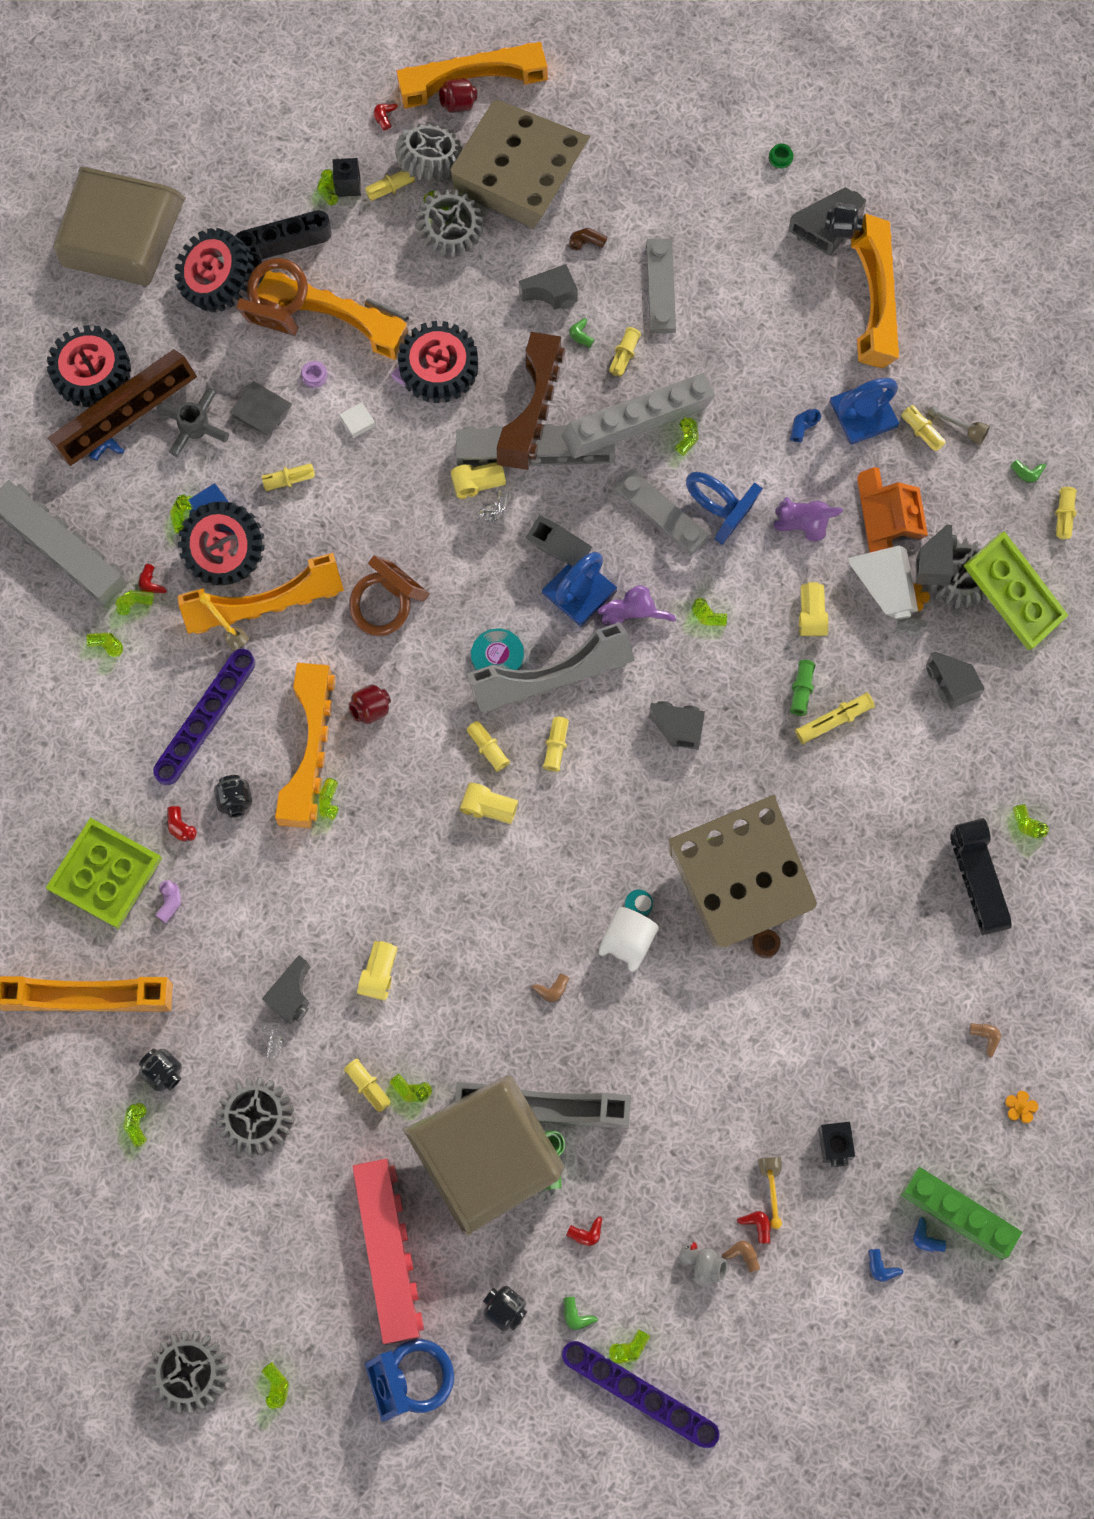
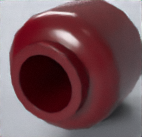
[439,78,477,113]
[349,684,391,724]

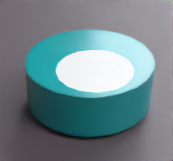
[625,889,653,917]

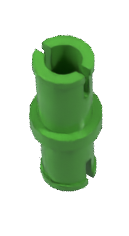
[790,660,816,716]

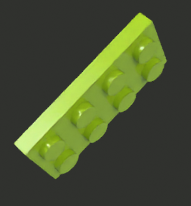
[963,531,1069,650]

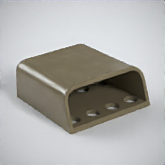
[451,100,591,229]
[53,167,186,286]
[668,794,817,948]
[402,1075,564,1236]

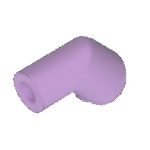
[155,880,181,924]

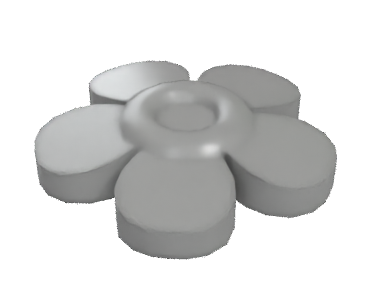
[896,615,927,635]

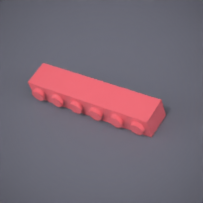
[352,1158,424,1345]

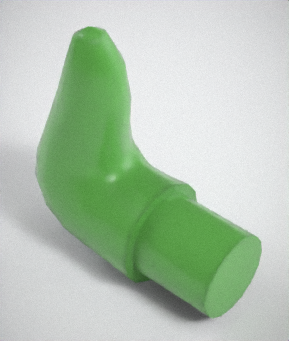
[569,318,595,348]
[1010,459,1046,483]
[563,1297,598,1330]

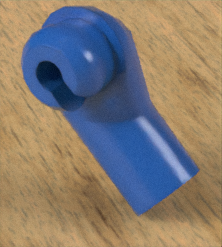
[790,409,821,443]

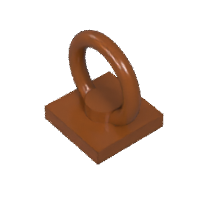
[236,258,308,336]
[349,555,430,636]

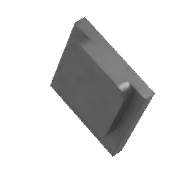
[229,381,292,437]

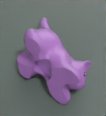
[774,497,843,542]
[597,585,676,626]

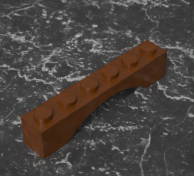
[497,332,565,470]

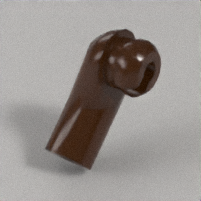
[569,228,608,250]

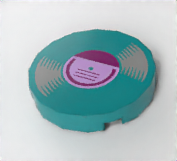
[471,628,525,671]

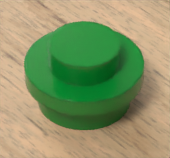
[768,143,794,169]

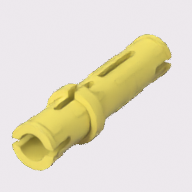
[795,692,875,745]

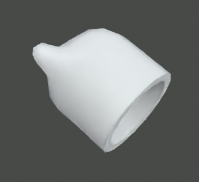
[599,907,659,972]

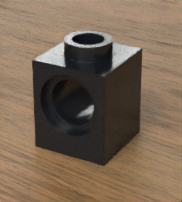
[332,158,361,197]
[818,1122,855,1167]

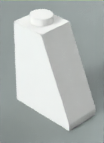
[848,545,918,620]

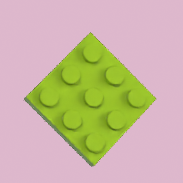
[46,817,163,930]

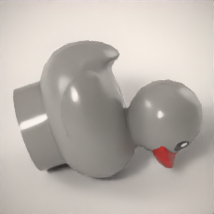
[679,1242,727,1287]

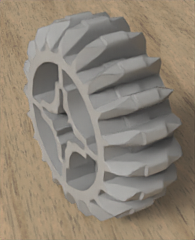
[395,123,463,183]
[415,188,484,258]
[929,538,988,609]
[216,1077,294,1156]
[147,1330,229,1414]

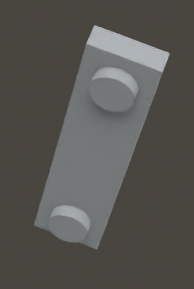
[647,238,676,334]
[614,469,710,556]

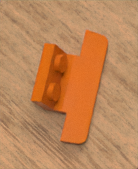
[857,467,928,552]

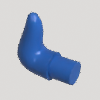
[89,438,124,461]
[913,1217,946,1252]
[868,1249,904,1282]

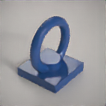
[829,378,899,445]
[686,472,763,545]
[542,552,617,627]
[364,1339,454,1422]

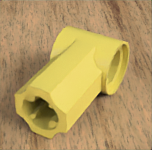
[451,462,506,499]
[799,582,828,636]
[459,783,518,824]
[357,941,398,1001]

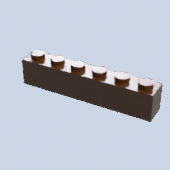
[47,349,197,466]

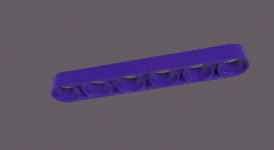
[153,649,255,785]
[562,1341,720,1448]

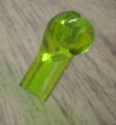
[169,494,192,533]
[115,590,154,616]
[691,598,727,627]
[319,778,339,820]
[123,1102,148,1148]

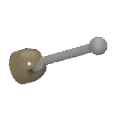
[928,406,990,445]

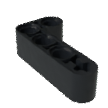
[235,210,332,283]
[950,818,1012,935]

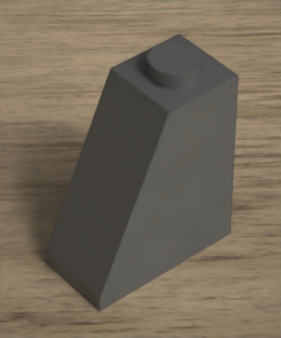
[788,187,866,256]

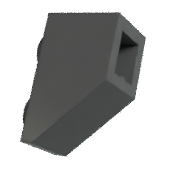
[526,515,592,567]
[916,525,957,585]
[926,652,985,709]
[649,701,705,750]

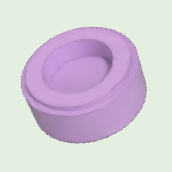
[301,361,328,388]

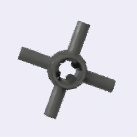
[156,388,229,457]

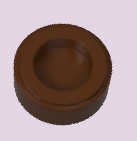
[752,929,781,958]

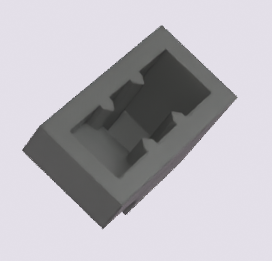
[519,264,578,310]
[262,955,311,1025]

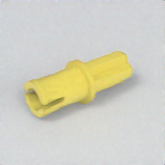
[365,170,415,201]
[609,327,641,377]
[901,405,945,451]
[261,463,315,492]
[1055,487,1077,540]
[543,716,569,772]
[467,721,510,772]
[344,1059,391,1112]

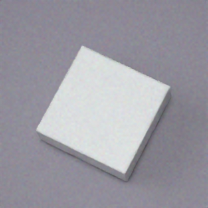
[339,402,376,438]

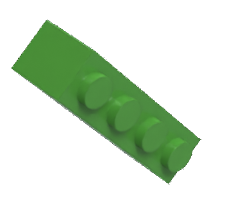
[900,1167,1023,1260]

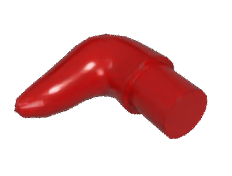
[373,103,398,131]
[138,564,167,593]
[736,1211,771,1244]
[566,1216,602,1246]

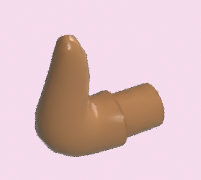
[532,973,569,1002]
[970,1023,1001,1058]
[721,1241,760,1273]

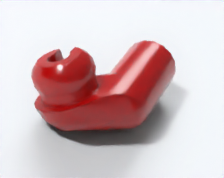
[167,806,197,842]

